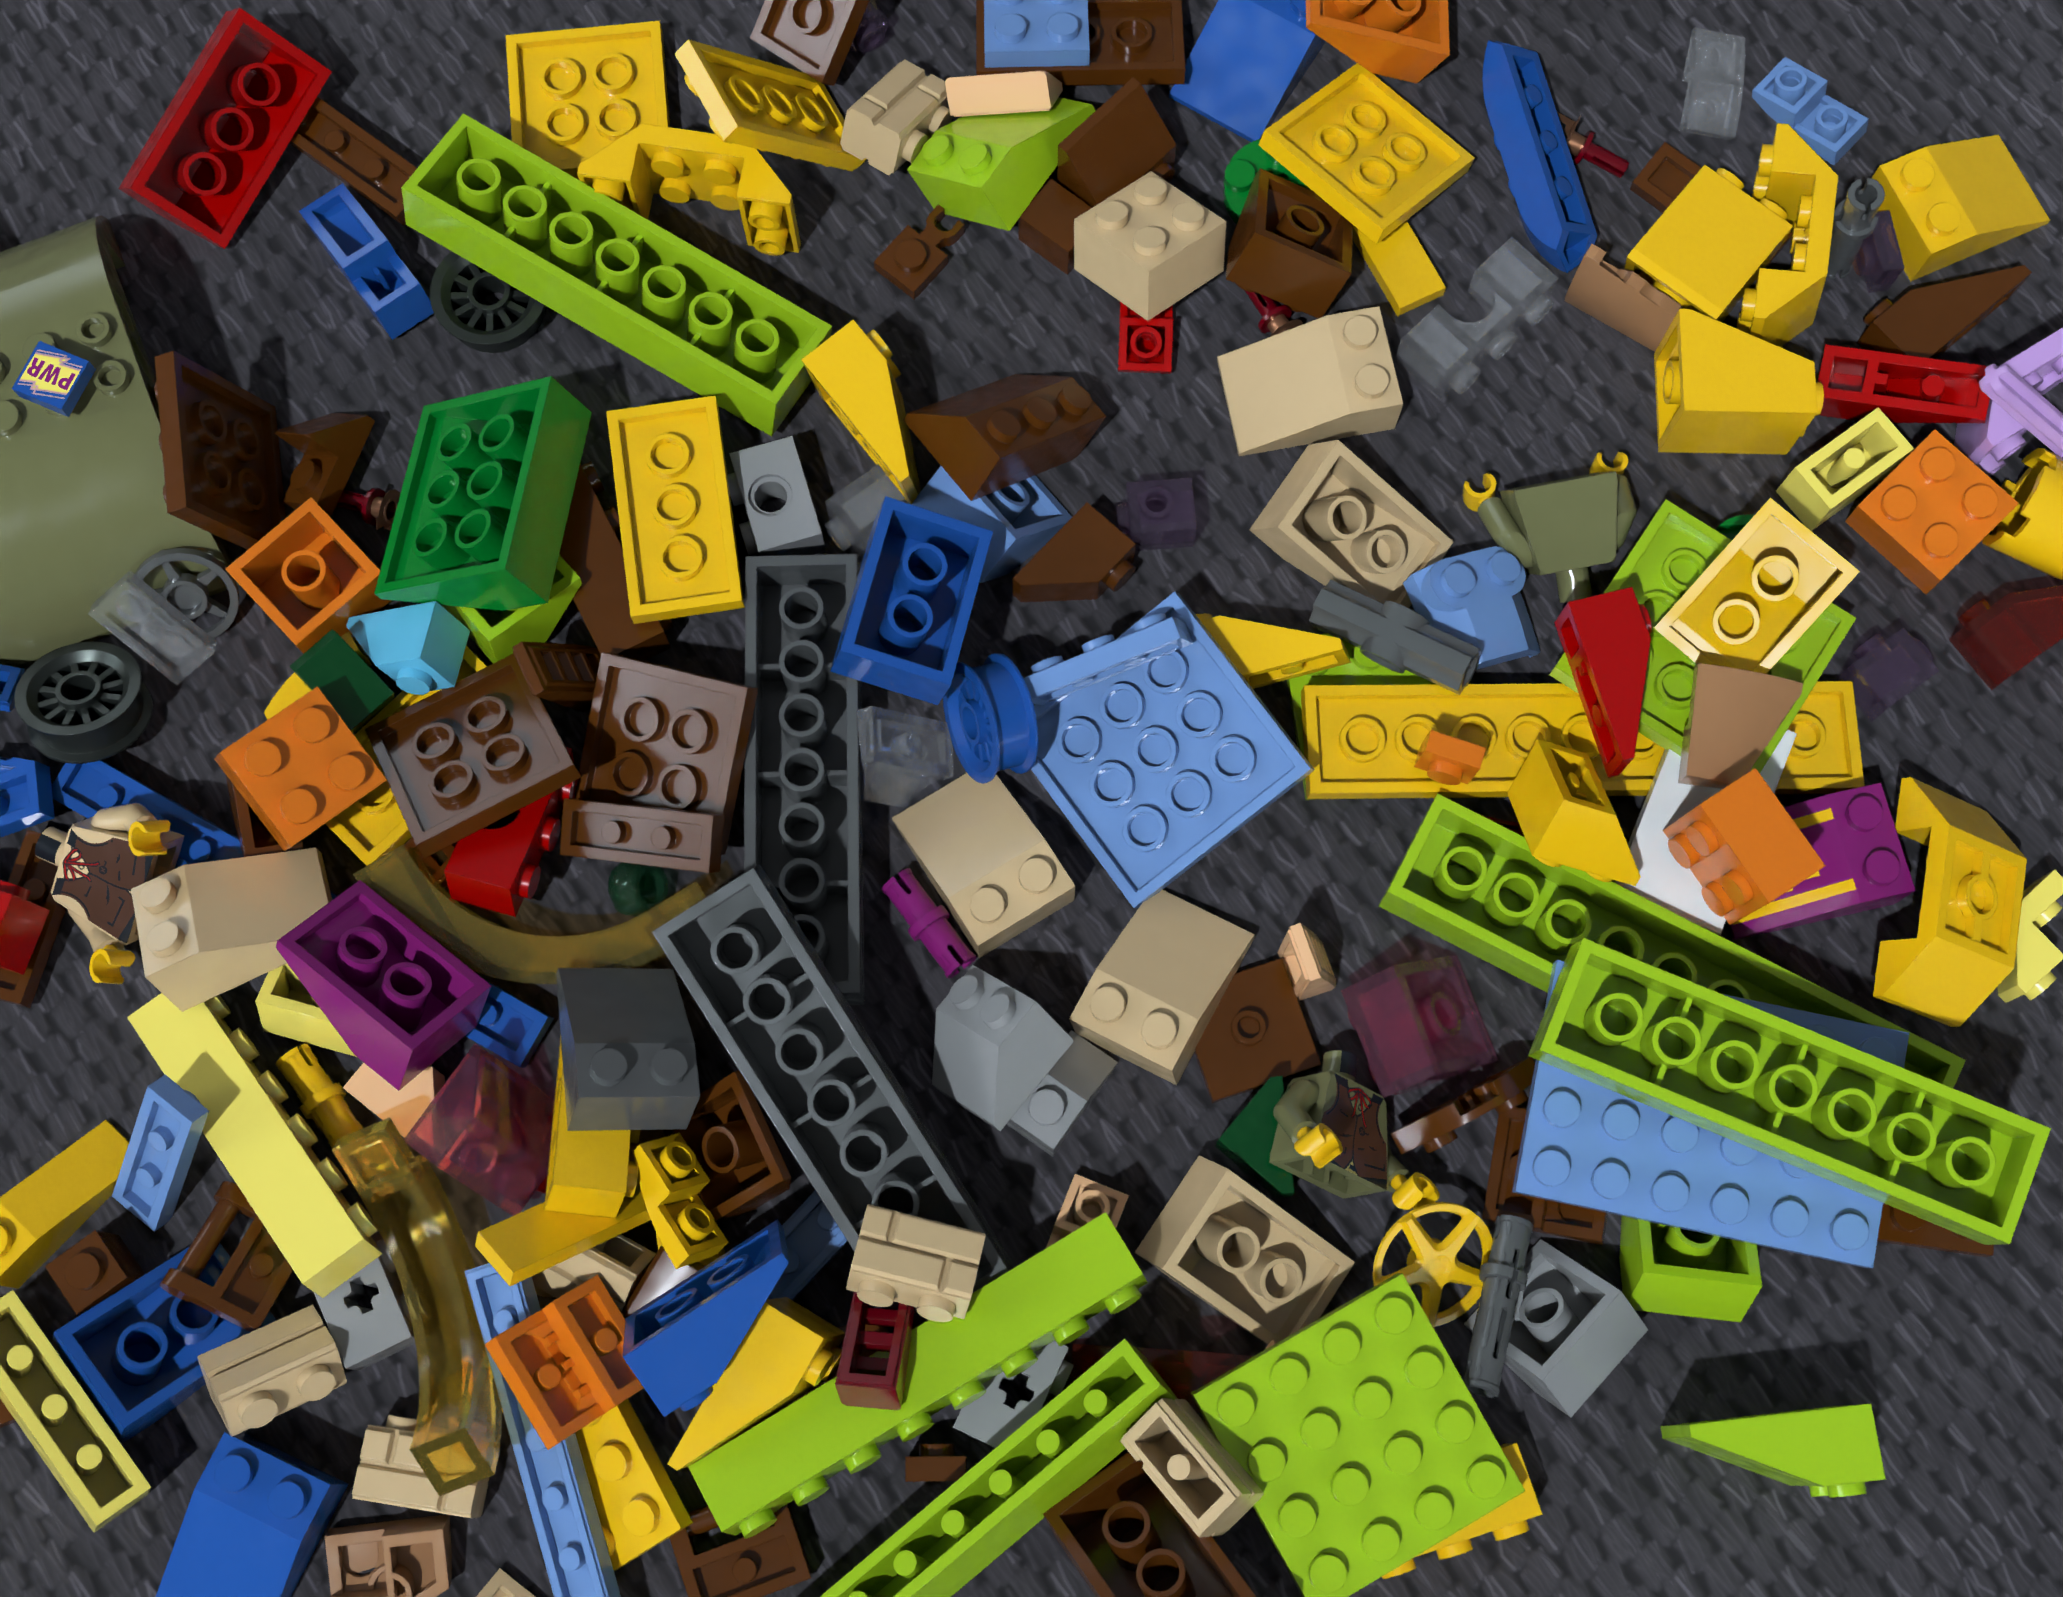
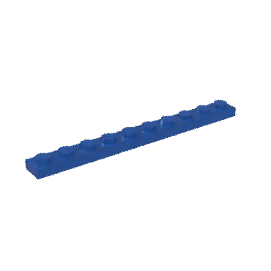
[52,760,554,1068]

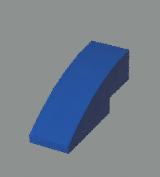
[299,183,434,340]

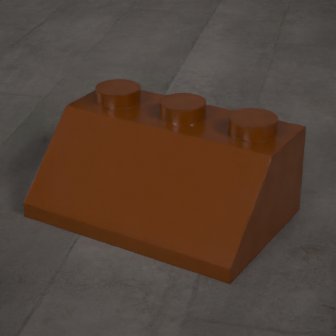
[903,374,1106,501]

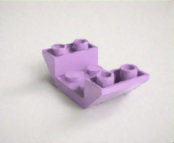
[1954,328,2063,477]

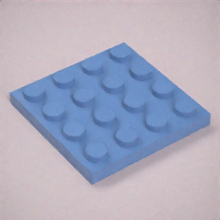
[1031,591,1315,908]

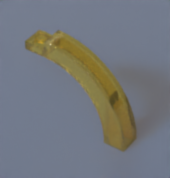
[353,844,708,985]
[332,1117,502,1497]

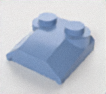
[1403,546,1540,670]

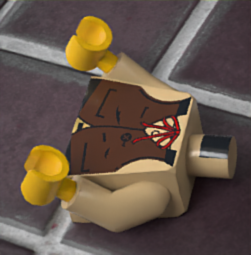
[35,803,185,984]

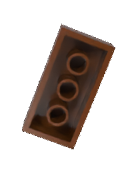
[1043,1452,1256,1597]

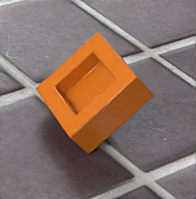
[1414,730,1486,785]

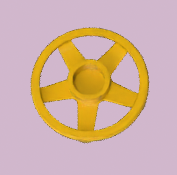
[1373,1202,1493,1328]

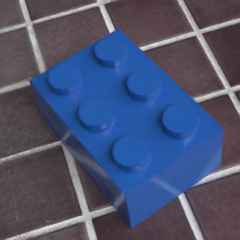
[830,496,993,705]

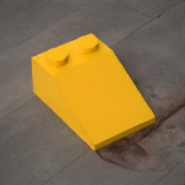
[1872,135,2050,281]
[801,319,921,505]
[1654,497,1860,674]
[667,1297,845,1471]

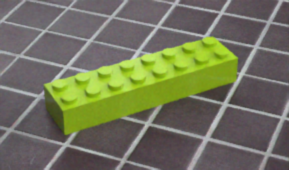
[401,113,832,437]
[1528,938,2051,1245]

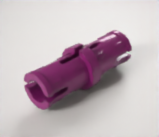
[881,868,977,979]

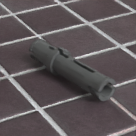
[1827,178,1885,279]
[1463,1215,1534,1398]

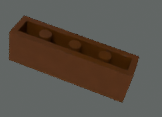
[559,461,673,661]

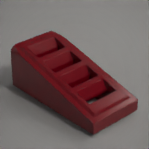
[835,1292,915,1410]

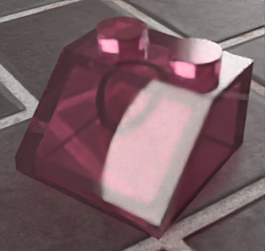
[1341,955,1498,1098]
[403,1043,554,1216]

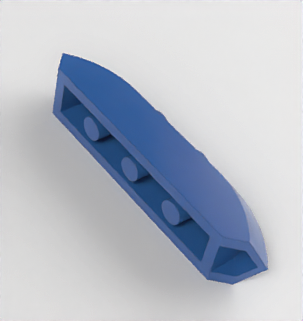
[1483,40,1597,273]

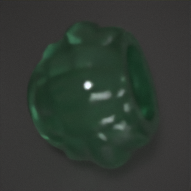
[608,862,668,917]

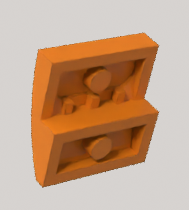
[485,1274,644,1450]

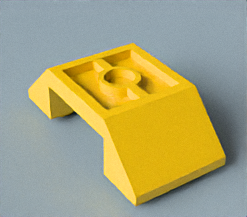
[1736,123,1838,347]
[577,124,801,256]
[1873,777,2027,1027]

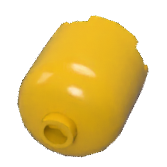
[1982,448,2063,580]

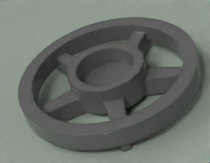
[130,548,239,644]

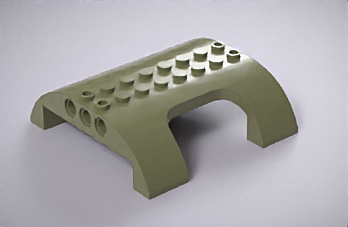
[0,215,239,669]

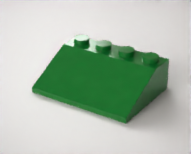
[374,376,592,611]

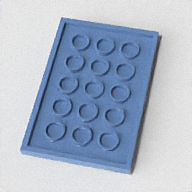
[1512,960,1909,1268]

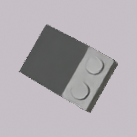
[556,968,700,1131]

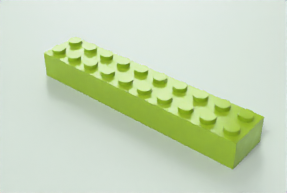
[1379,793,1966,1088]

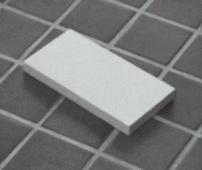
[1613,729,1797,935]

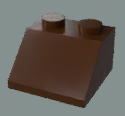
[1057,77,1176,208]
[1226,168,1353,318]
[663,1070,791,1223]

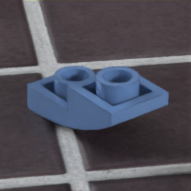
[1752,57,1869,165]

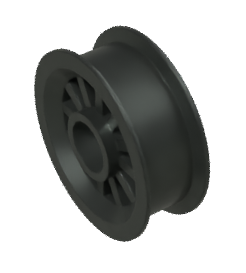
[430,251,546,353]
[14,642,153,764]

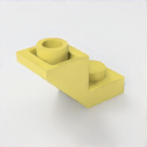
[1997,870,2063,1003]

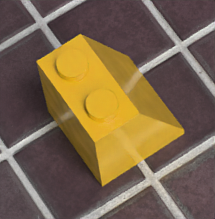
[1624,165,1793,322]
[1654,309,1824,455]

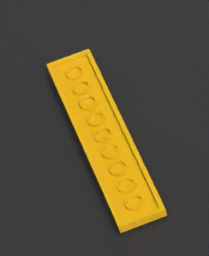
[1301,681,1865,799]

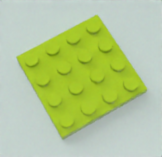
[1549,499,1856,773]
[1191,1273,1525,1597]

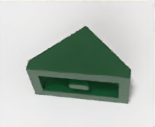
[289,629,394,735]
[1215,1076,1294,1199]

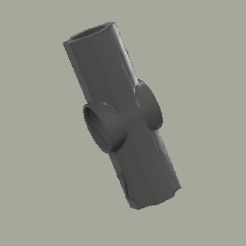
[1309,580,1482,695]

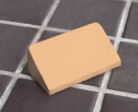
[945,71,1063,117]

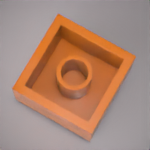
[1845,429,2019,595]
[225,497,391,654]
[214,686,387,851]
[1663,768,1826,925]

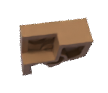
[1564,244,1683,352]
[1678,663,1803,789]
[325,1515,452,1597]

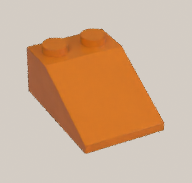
[1306,0,1450,84]

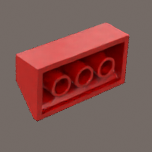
[118,7,332,249]

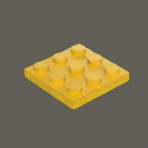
[506,21,670,179]
[1258,63,1475,244]

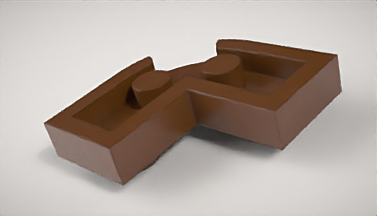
[1390,1057,1535,1154]

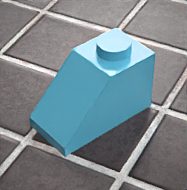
[346,601,470,695]

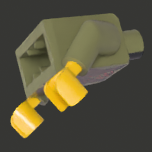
[1462,452,1637,603]
[1269,1050,1440,1210]

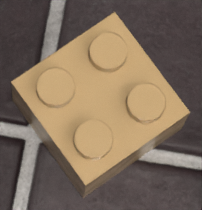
[1074,171,1227,321]

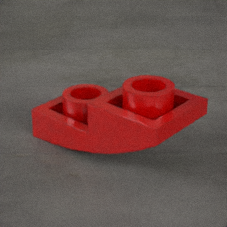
[1118,302,1173,374]

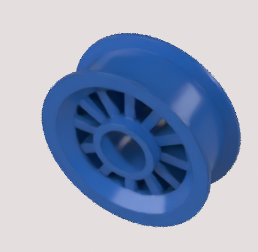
[943,653,1038,784]

